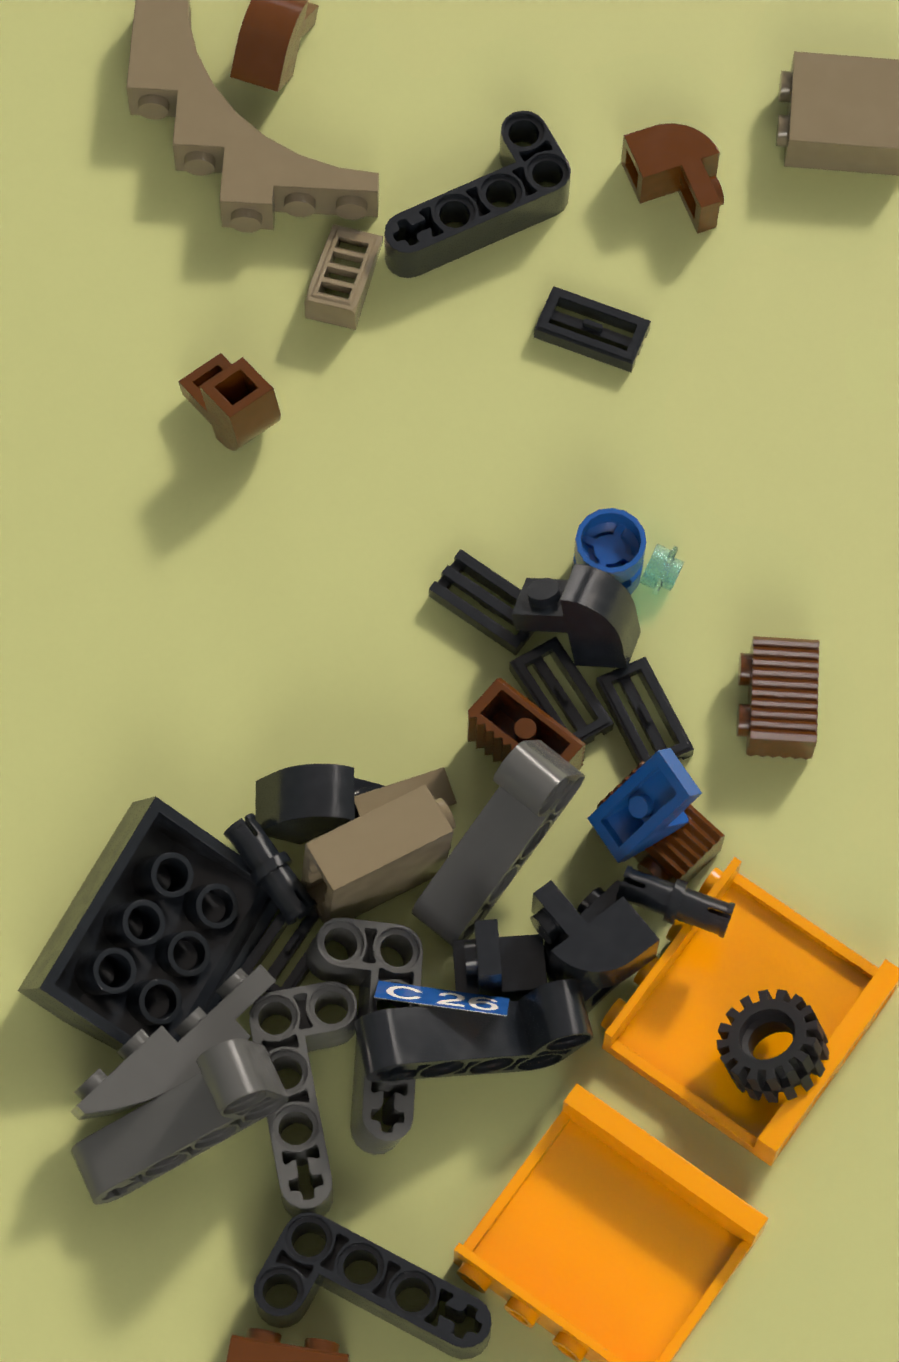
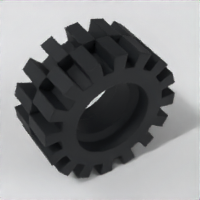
[716,989,829,1103]

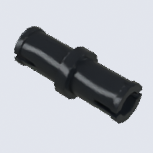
[224,813,318,925]
[616,865,735,938]

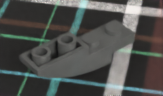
[71,964,276,1120]

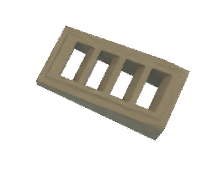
[304,224,383,330]

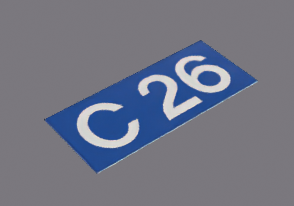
[374,981,509,1016]

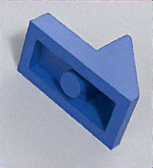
[587,748,702,863]

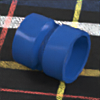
[572,508,647,595]

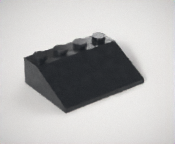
[18,796,278,1051]

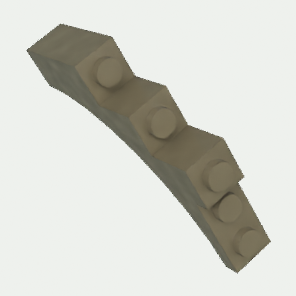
[126,0,379,233]

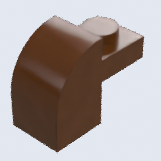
[230,0,319,92]
[621,123,724,234]
[178,353,281,451]

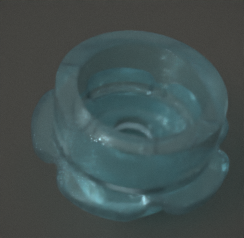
[639,543,684,595]

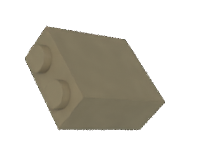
[776,51,899,176]
[301,784,456,924]

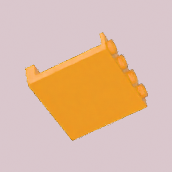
[601,857,899,1166]
[453,1084,768,1362]

